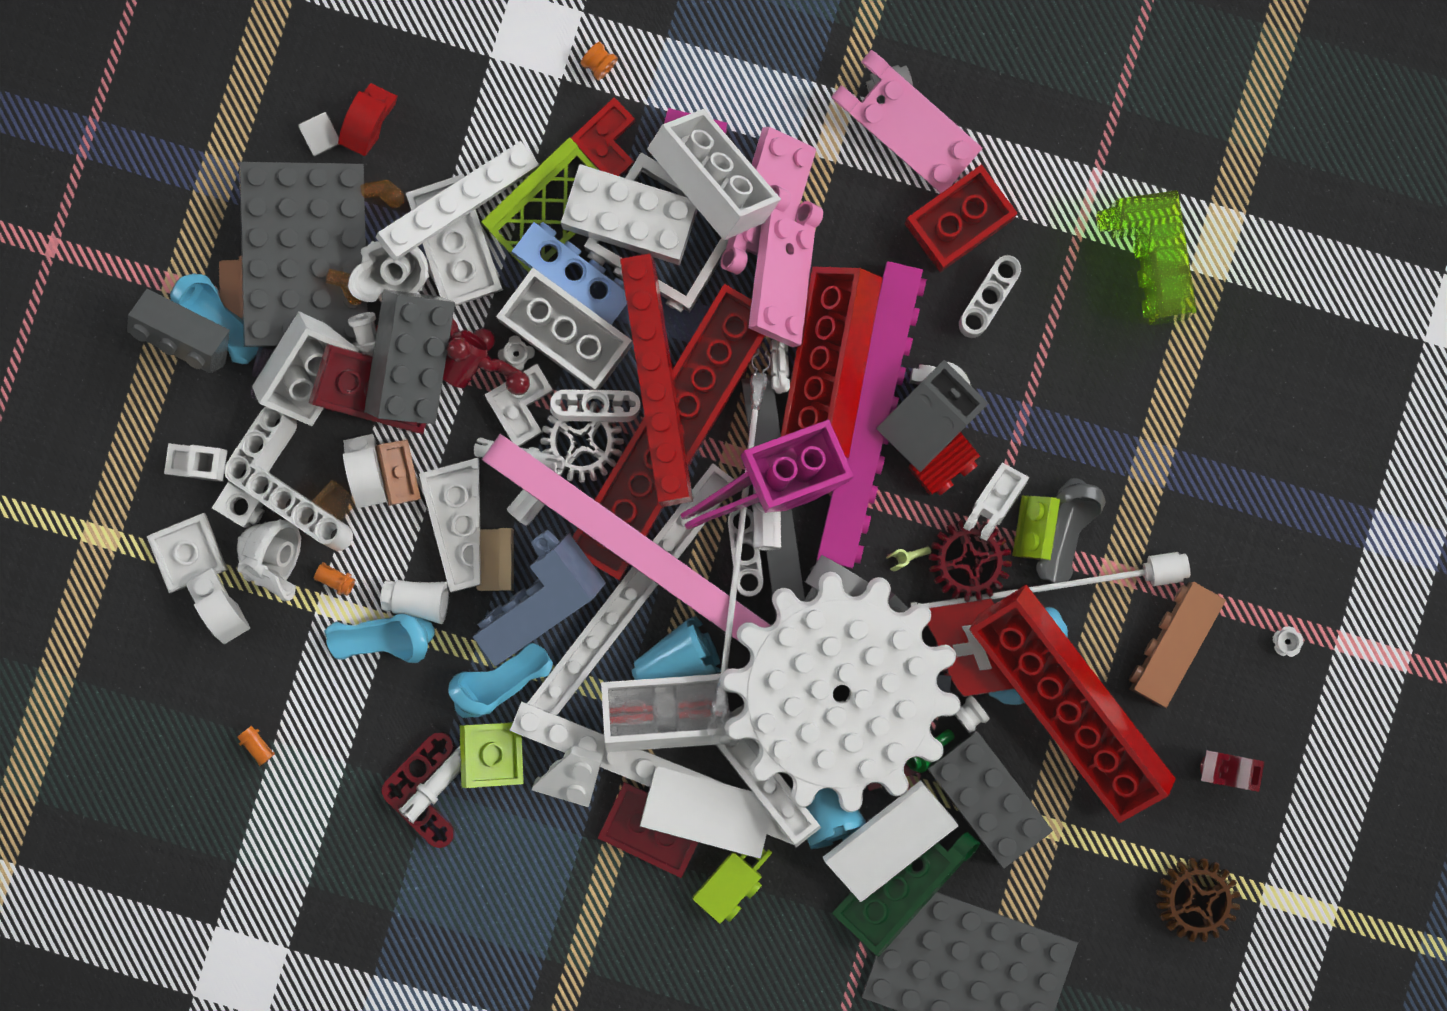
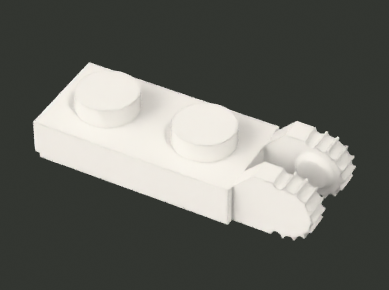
[963,462,1029,541]

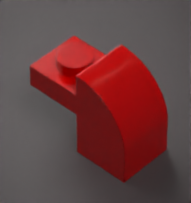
[338,83,398,156]

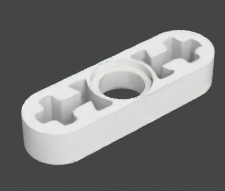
[550,390,640,422]

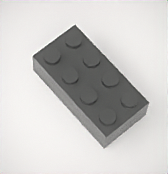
[364,289,455,424]
[927,731,1053,869]

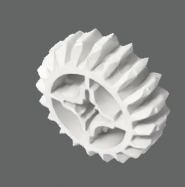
[540,400,624,483]

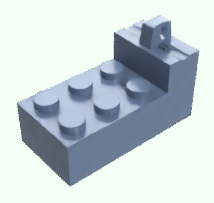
[473,530,606,666]

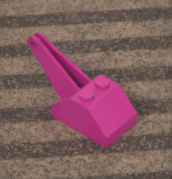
[680,420,854,529]

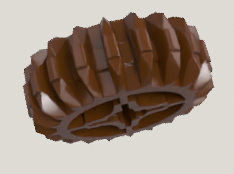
[1156,858,1240,942]

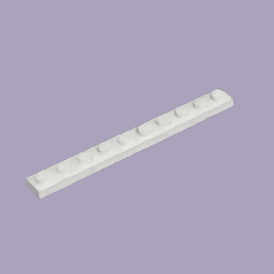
[527,463,734,715]
[510,702,794,845]

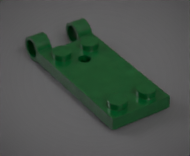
[832,832,980,957]

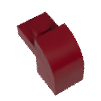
[1200,750,1265,792]

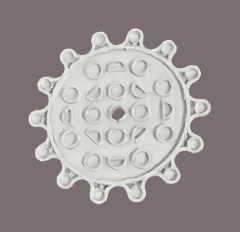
[720,572,960,812]

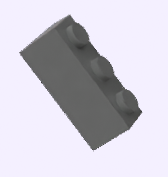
[127,289,230,373]

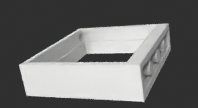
[584,152,729,313]

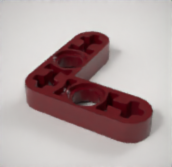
[382,732,455,848]

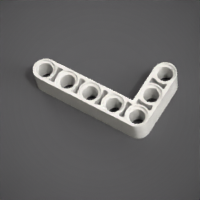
[224,407,353,551]

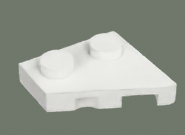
[532,746,603,807]

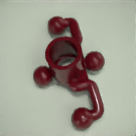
[425,294,530,395]

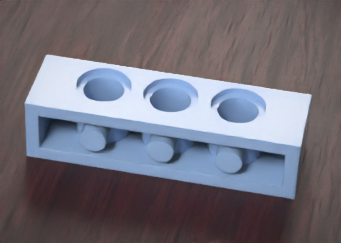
[511,222,627,325]

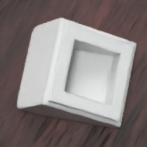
[298,112,339,156]

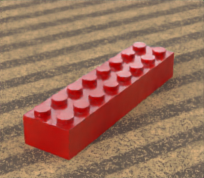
[969,585,1176,823]

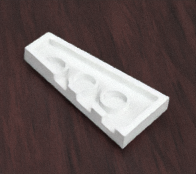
[419,458,481,593]

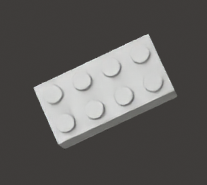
[647,109,781,240]
[561,164,698,265]
[496,268,633,390]

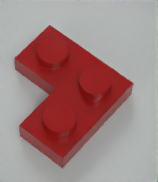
[571,97,635,177]

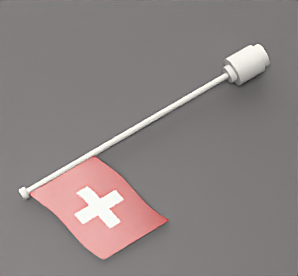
[911,552,1190,697]

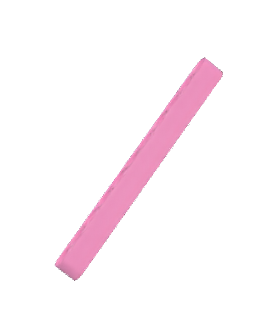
[482,434,771,641]

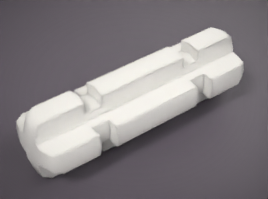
[770,339,790,394]

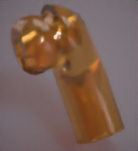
[360,179,404,208]
[325,268,363,306]

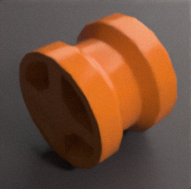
[580,41,618,81]

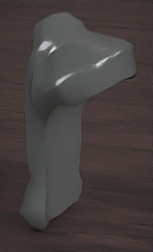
[1036,478,1106,583]

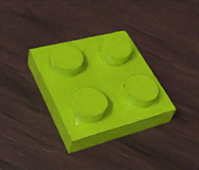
[460,722,523,788]

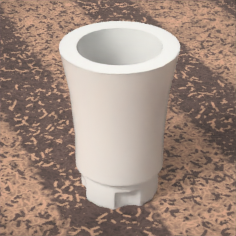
[380,580,449,624]

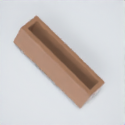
[1129,582,1226,708]

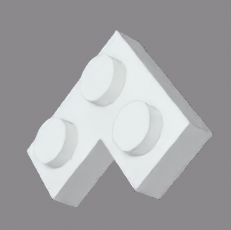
[485,364,553,446]

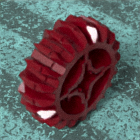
[928,520,1012,602]

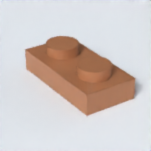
[375,439,421,506]

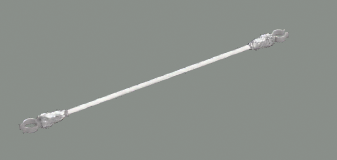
[708,349,770,743]

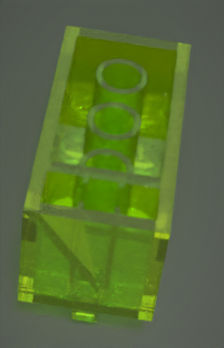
[1096,190,1197,325]

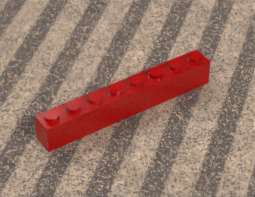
[620,253,693,507]

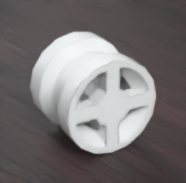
[955,695,990,734]

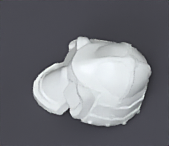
[348,241,429,302]
[237,519,301,601]

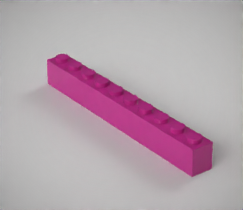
[816,261,927,569]

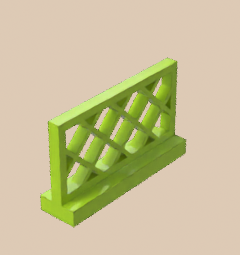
[481,137,599,273]

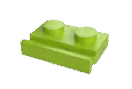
[1012,495,1060,560]

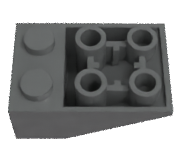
[876,360,989,472]

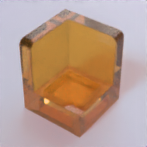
[312,480,356,521]

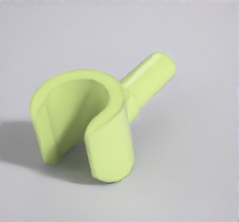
[886,546,931,571]

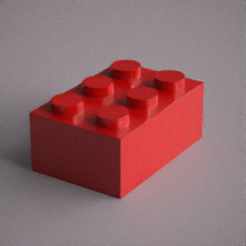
[905,164,1018,273]

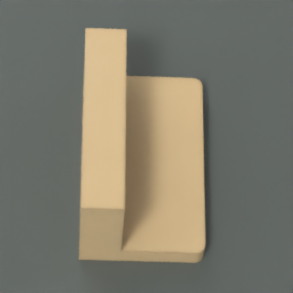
[476,528,514,591]

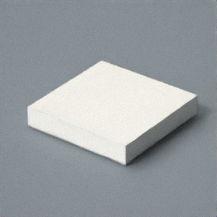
[147,513,228,593]

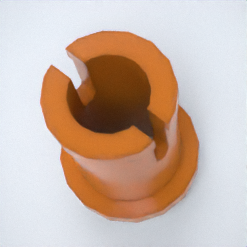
[314,562,356,596]
[237,726,275,766]

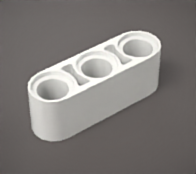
[959,255,1021,338]
[728,509,763,597]

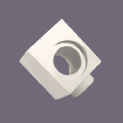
[212,482,264,528]

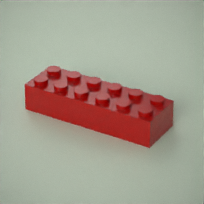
[780,267,883,458]

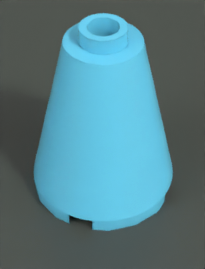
[632,616,721,680]
[806,788,866,849]

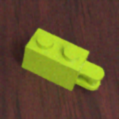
[692,849,772,924]

